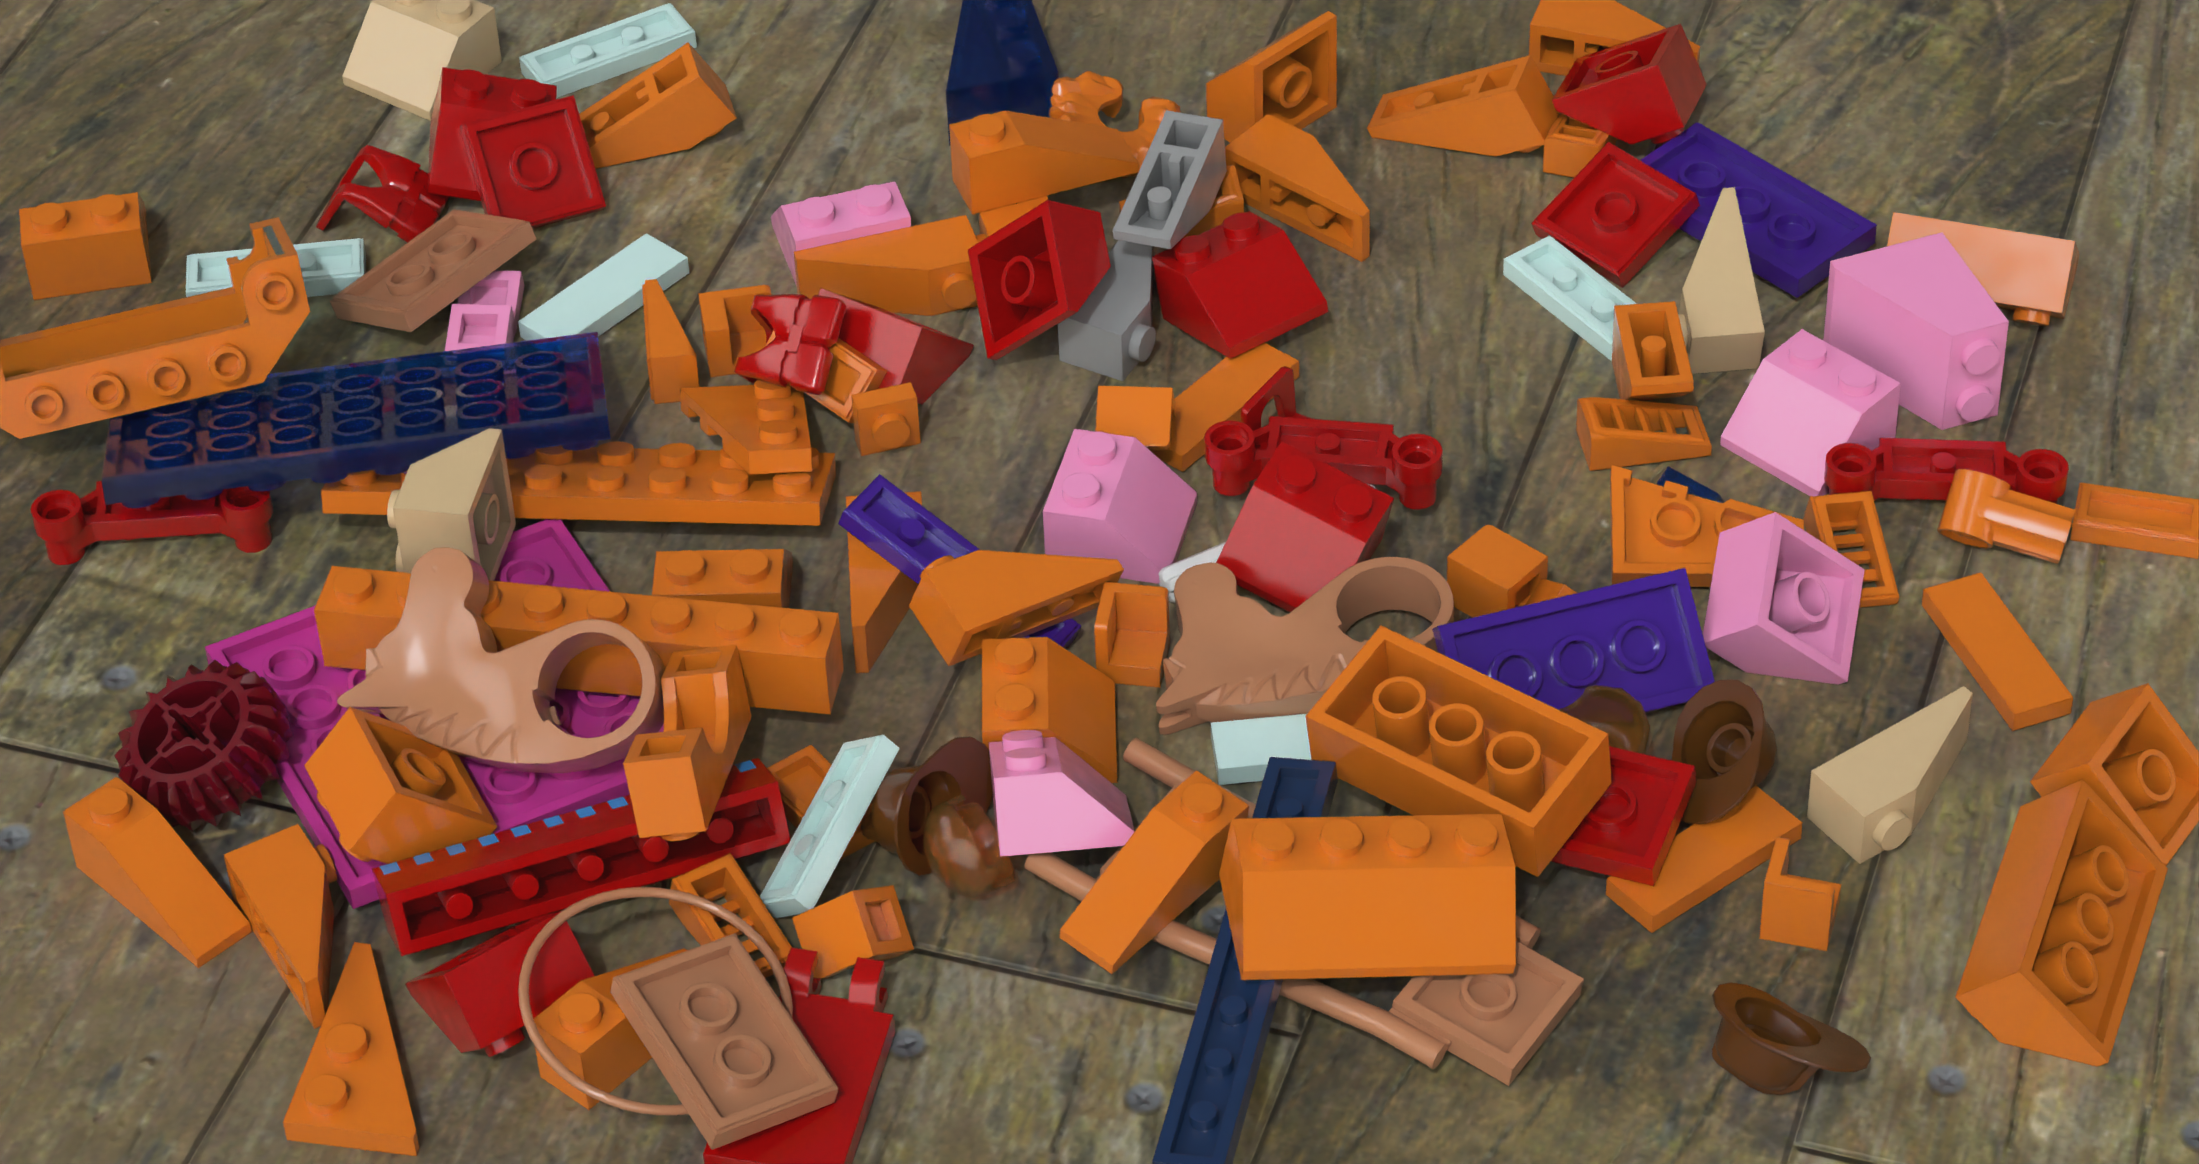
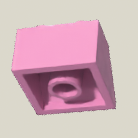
[771,181,911,287]
[1720,329,1901,497]
[1043,429,1198,584]
[1703,512,1865,685]
[989,730,1135,857]

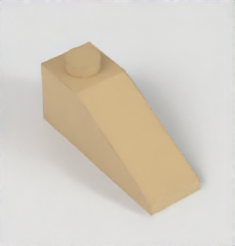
[1678,187,1765,374]
[1807,686,1973,864]

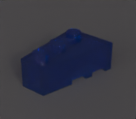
[946,0,1059,146]

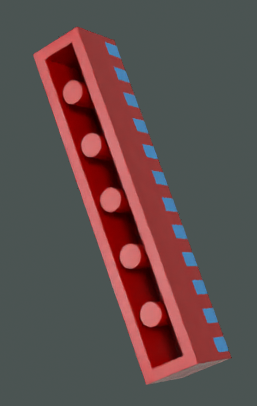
[372,758,791,956]

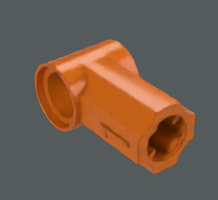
[1937,469,2075,564]

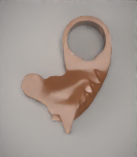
[337,547,665,773]
[1156,557,1455,735]

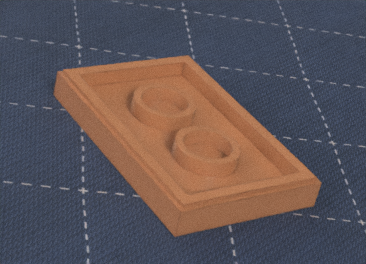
[330,210,537,332]
[610,933,838,1150]

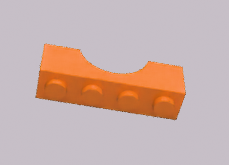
[623,645,752,841]

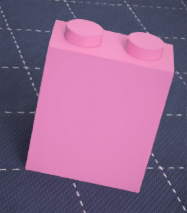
[1823,233,2009,430]

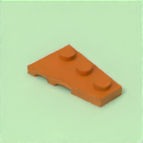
[680,379,812,474]
[1610,465,1805,587]

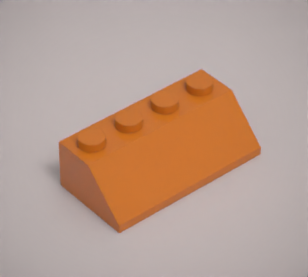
[1955,779,2168,1067]
[1219,814,1516,980]

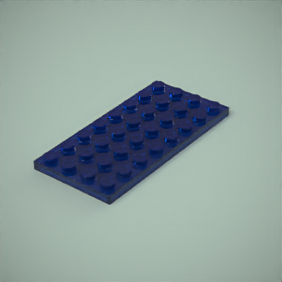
[102,332,611,508]

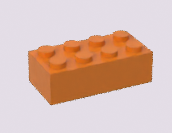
[1305,625,1612,877]

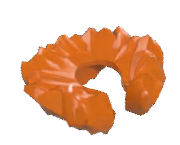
[1049,71,1181,179]

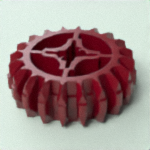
[114,660,293,832]

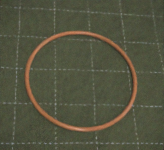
[518,887,793,1115]

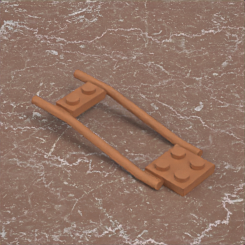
[1025,738,1584,1086]

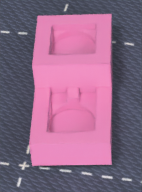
[445,271,525,360]

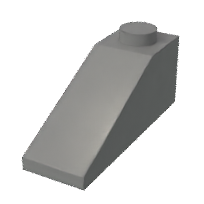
[1112,110,1227,249]
[1058,240,1156,381]

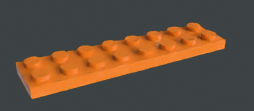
[321,436,836,526]

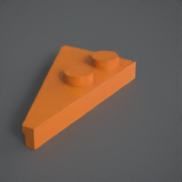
[283,942,420,1156]

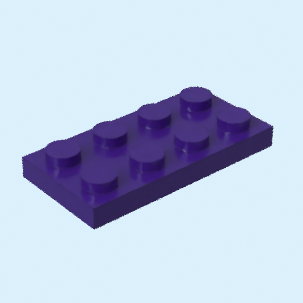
[1640,122,1877,298]
[1432,568,1715,726]

